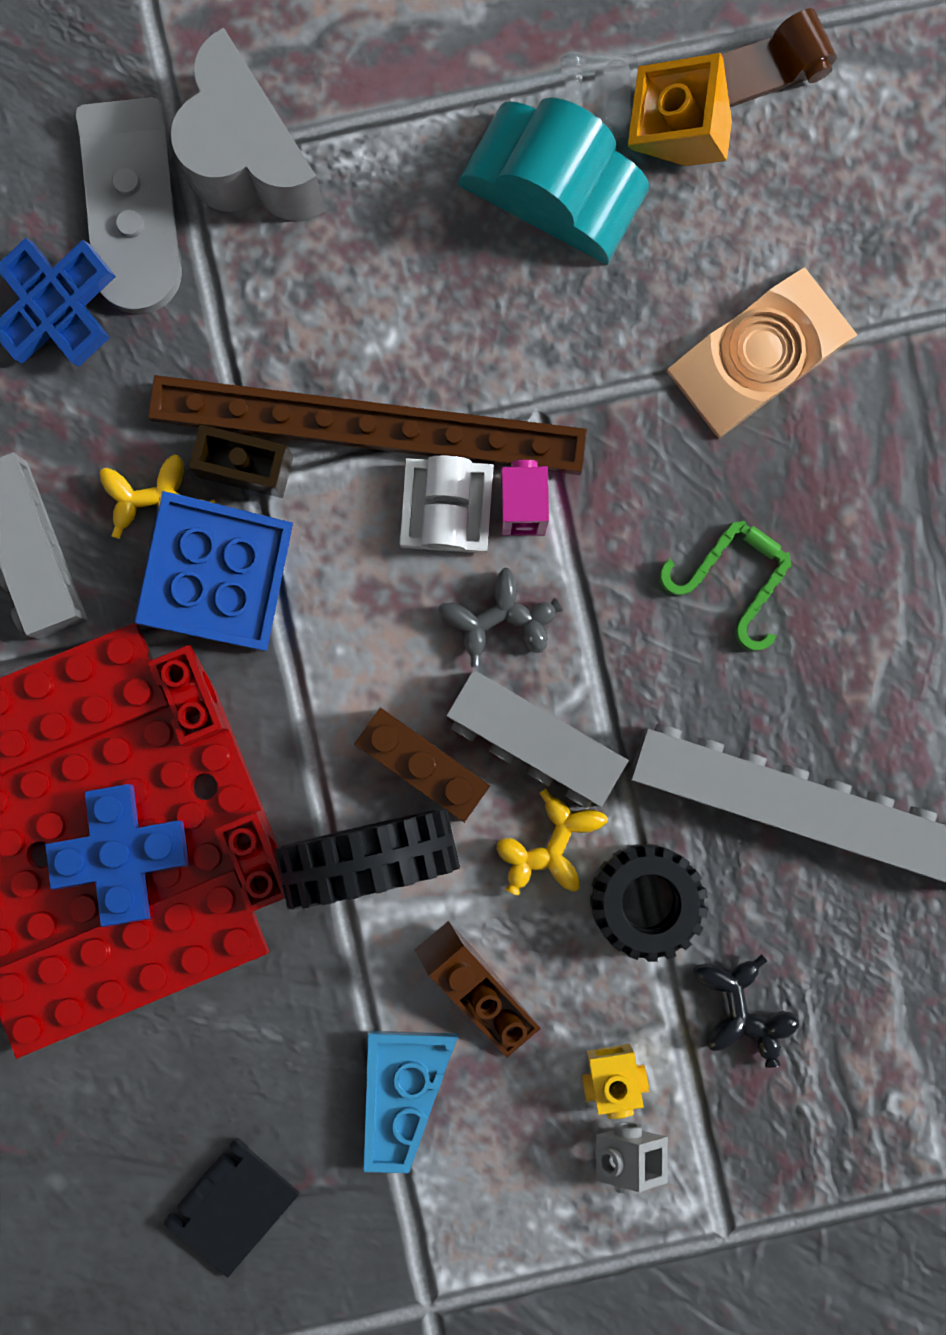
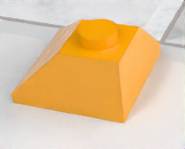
[628,53,732,166]

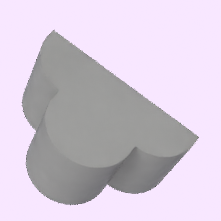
[171,28,326,221]

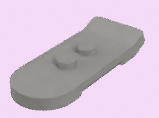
[76,97,182,314]

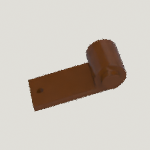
[721,8,837,108]

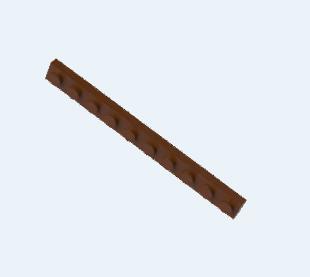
[148,375,587,475]

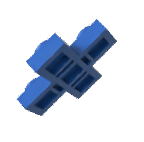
[0,238,116,367]
[45,784,189,927]

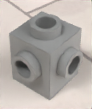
[595,1122,668,1194]

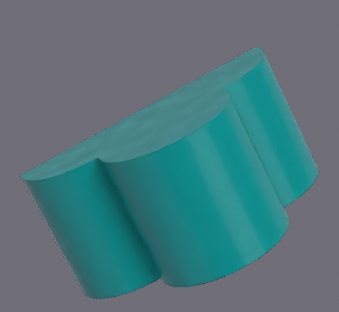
[458,97,649,265]

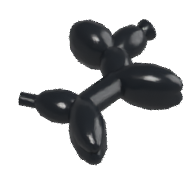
[693,954,799,1068]

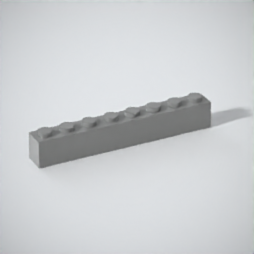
[627,723,946,883]

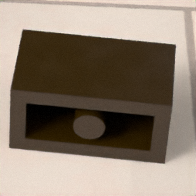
[189,424,293,498]

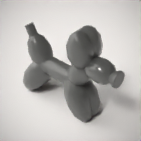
[439,567,563,667]

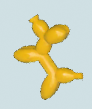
[99,454,216,539]
[496,788,608,896]

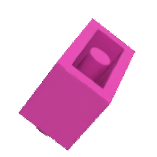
[501,460,549,536]

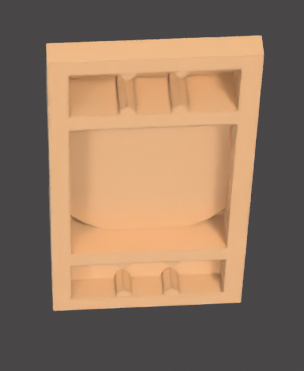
[666,267,857,439]

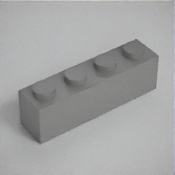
[0,452,88,639]
[447,670,629,809]

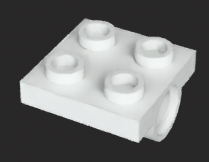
[400,455,494,554]

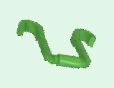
[659,521,791,651]

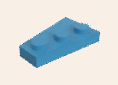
[364,1031,458,1173]

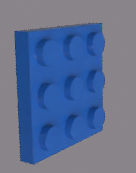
[133,491,293,651]

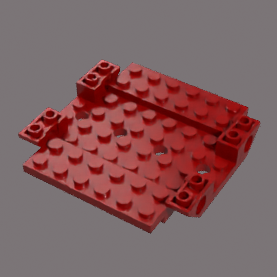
[0,623,285,1059]

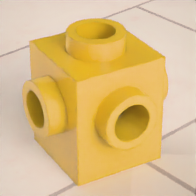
[581,1044,649,1119]

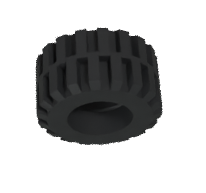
[590,844,708,962]

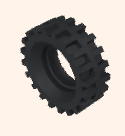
[274,808,460,910]

